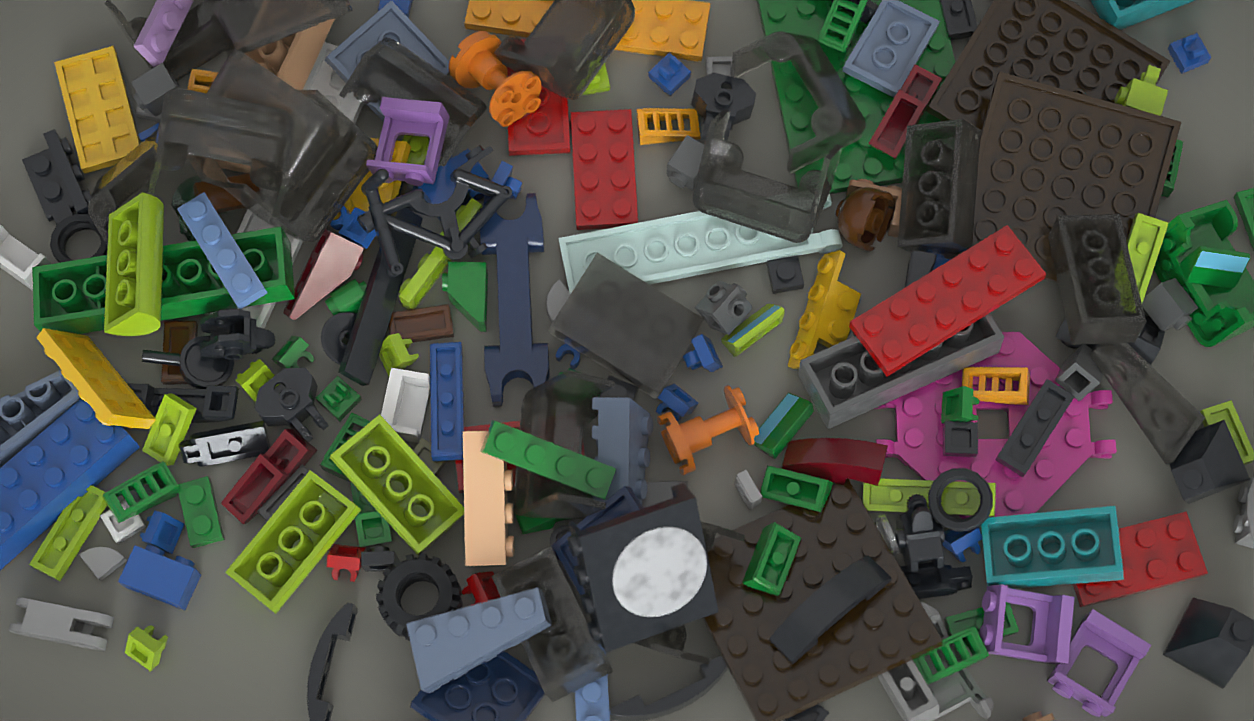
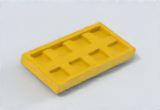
[54,46,144,174]
[36,328,156,429]

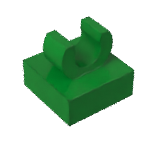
[272,336,315,368]
[316,376,362,422]
[941,386,980,424]

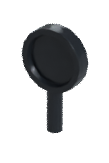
[142,335,234,389]

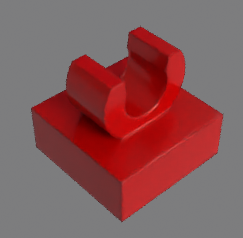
[327,544,366,582]
[462,571,505,606]

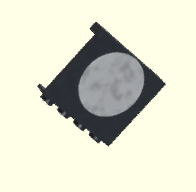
[567,483,718,653]

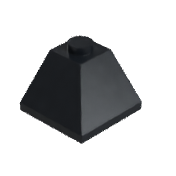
[1163,420,1251,504]
[1163,598,1254,689]

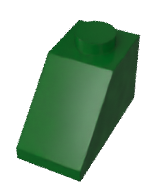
[442,262,488,332]

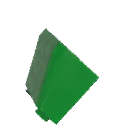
[1154,200,1254,347]

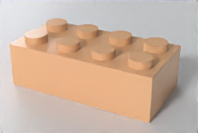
[463,431,515,566]

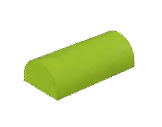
[104,192,164,336]
[330,414,464,555]
[225,470,361,613]

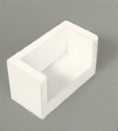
[0,225,51,291]
[381,368,431,443]

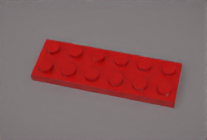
[849,225,1046,377]

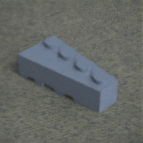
[0,370,81,468]
[591,397,653,513]
[406,588,552,693]

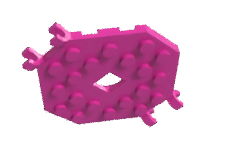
[875,332,1116,519]

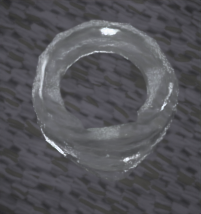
[874,515,900,556]

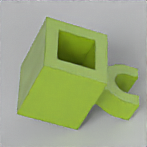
[1115,65,1168,116]

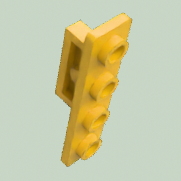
[788,250,861,369]

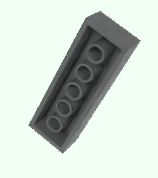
[798,313,1004,429]

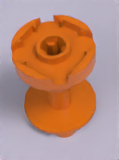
[449,31,541,127]
[657,385,760,476]

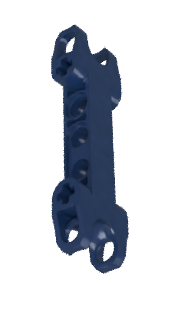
[480,193,550,407]

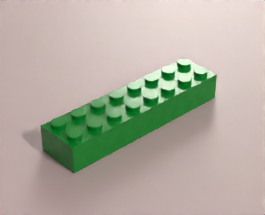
[32,226,295,334]

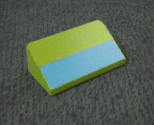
[721,304,785,357]

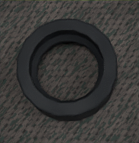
[50,214,108,263]
[928,468,993,531]

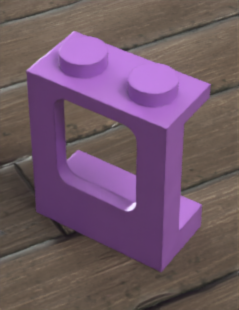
[366,97,449,186]
[979,584,1074,664]
[1047,609,1151,717]

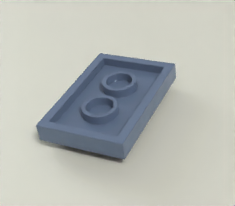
[842,0,940,97]

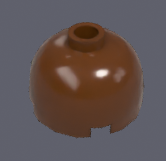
[836,187,893,251]

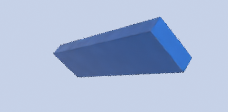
[430,342,464,462]

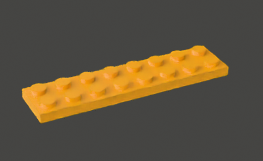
[464,0,711,62]

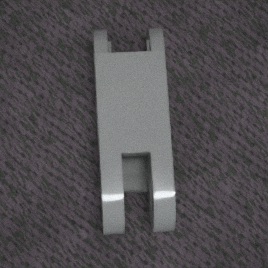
[9,598,114,651]

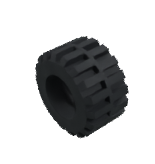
[376,553,463,641]

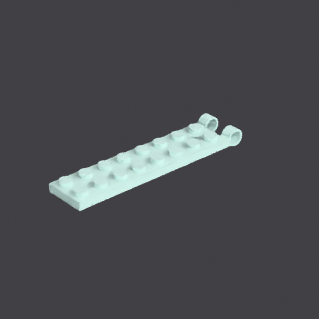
[558,187,843,299]

